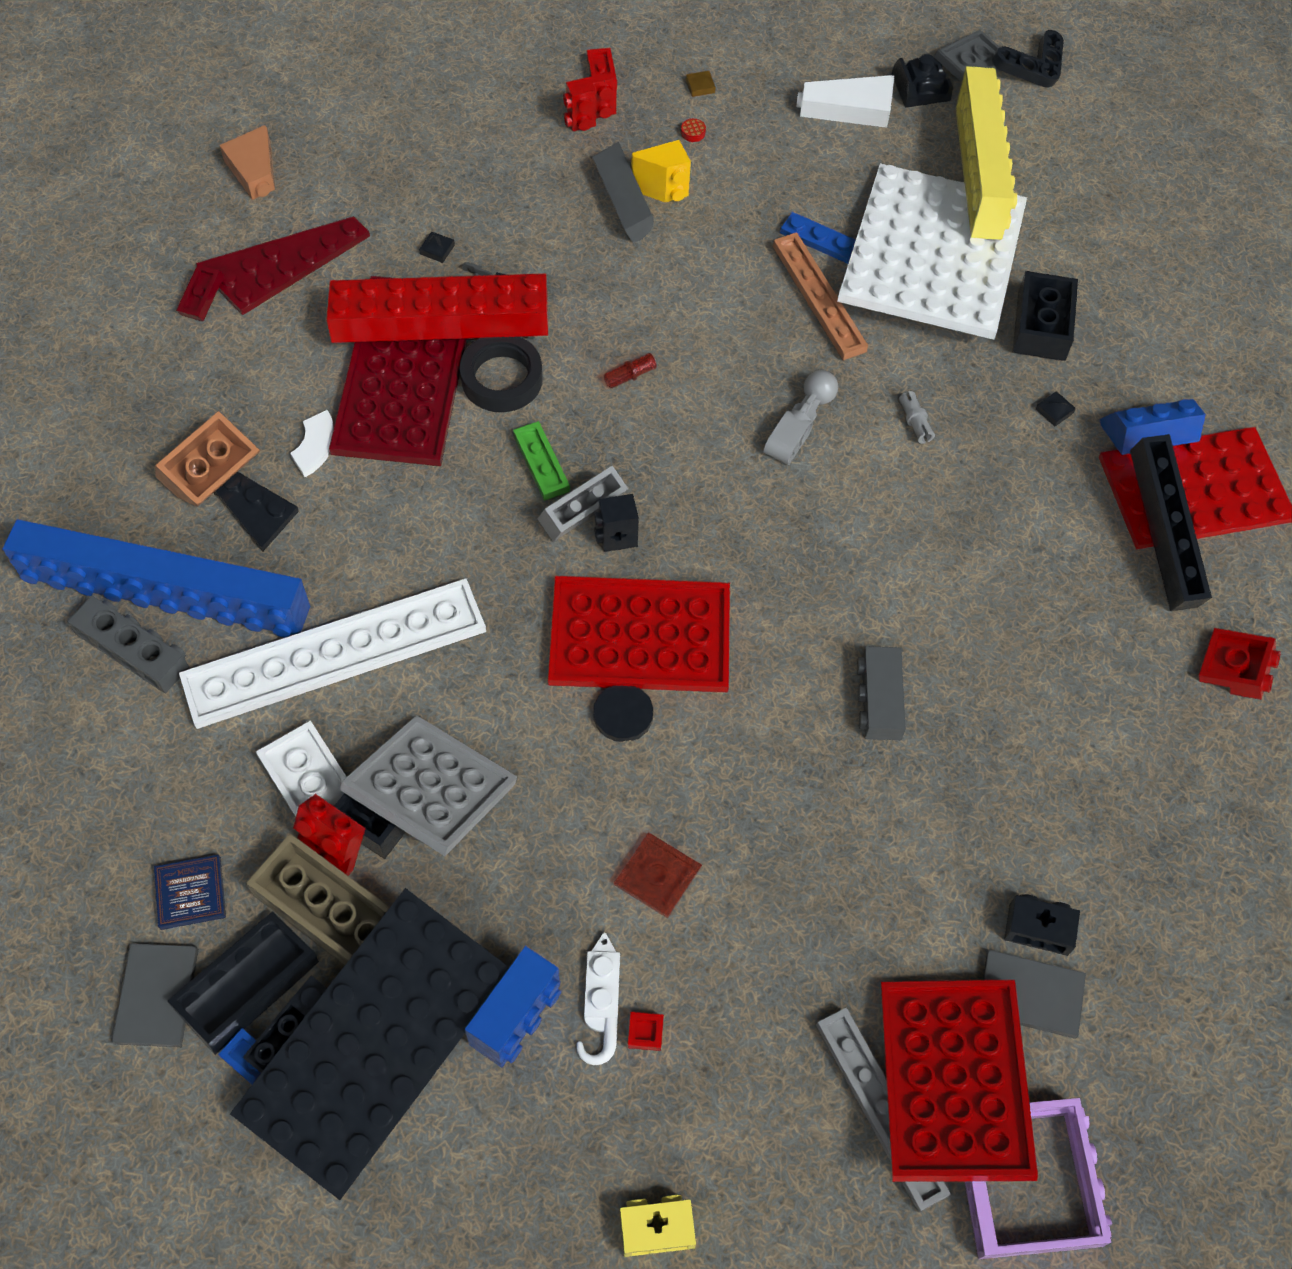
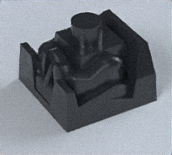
[891,54,953,108]

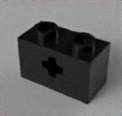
[594,494,639,552]
[1004,894,1080,956]

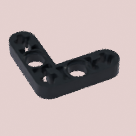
[992,30,1064,88]

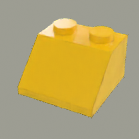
[631,140,691,202]

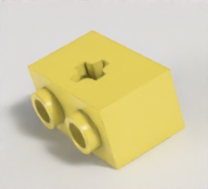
[620,1195,696,1257]

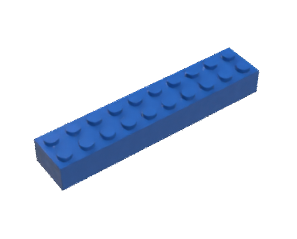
[2,519,311,638]

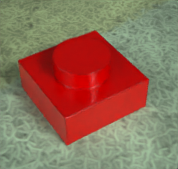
[628,1012,664,1051]

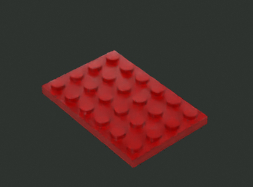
[1098,427,1292,550]
[548,576,730,693]
[881,980,1038,1182]

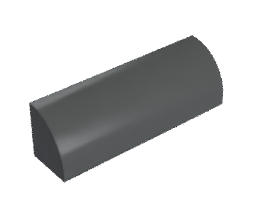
[592,142,654,242]

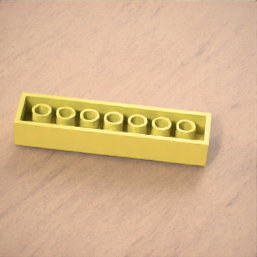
[956,66,1017,240]

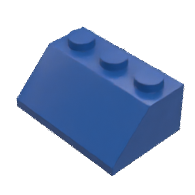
[1100,399,1206,455]

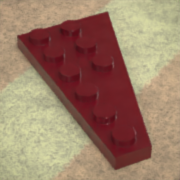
[196,216,370,315]

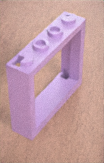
[965,1098,1112,1259]

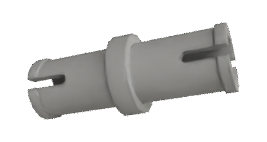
[899,391,935,444]

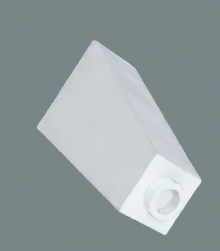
[796,75,894,128]

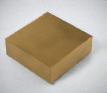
[686,71,716,97]

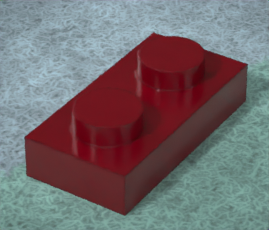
[176,264,224,321]

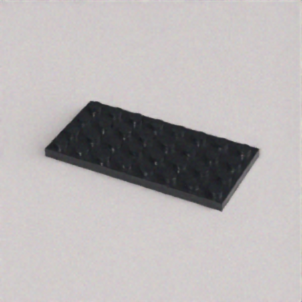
[230,888,509,1200]

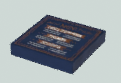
[154,855,226,930]

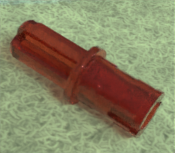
[604,353,657,388]

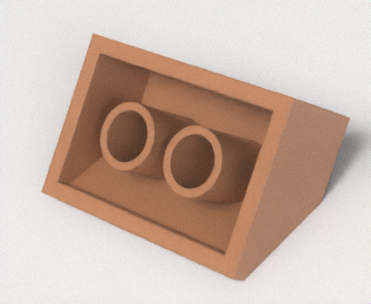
[155,411,260,507]

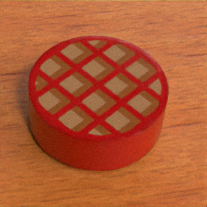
[681,118,706,142]

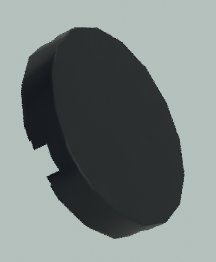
[593,685,654,742]

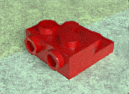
[563,71,617,131]
[1199,628,1281,700]
[293,793,365,876]

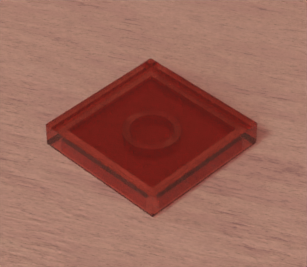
[614,832,702,919]

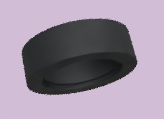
[460,337,543,412]

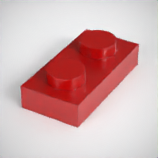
[587,48,616,77]

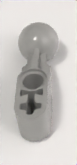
[764,370,838,465]

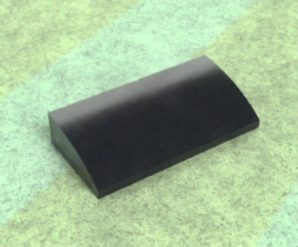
[168,911,319,1055]

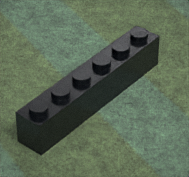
[1130,434,1212,611]

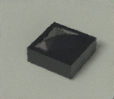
[419,231,455,263]
[1036,391,1076,427]

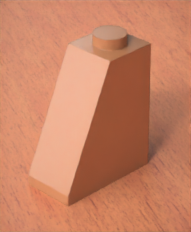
[220,125,275,200]

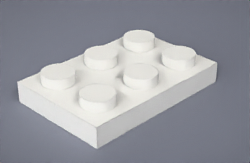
[256,720,347,817]

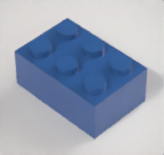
[465,946,561,1068]

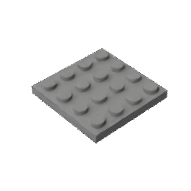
[340,715,517,856]

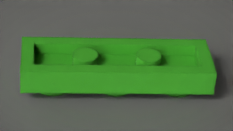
[513,421,570,501]

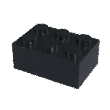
[1012,271,1078,361]

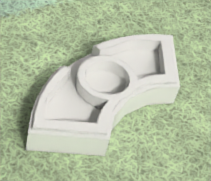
[290,410,334,477]

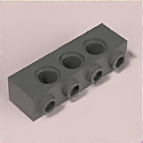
[67,596,189,694]

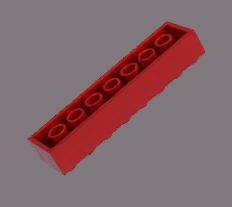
[326,273,549,343]

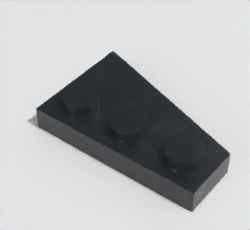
[215,472,299,552]

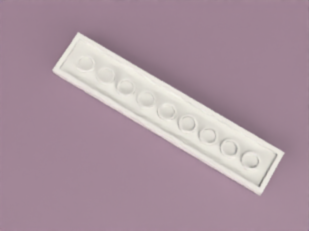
[179,579,486,729]

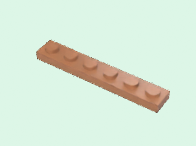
[773,232,868,361]

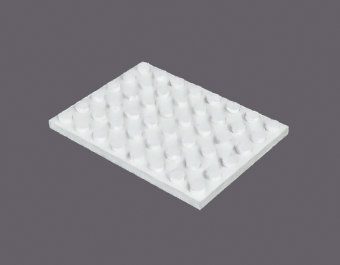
[837,164,1027,339]

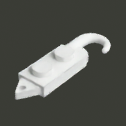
[576,933,620,1065]

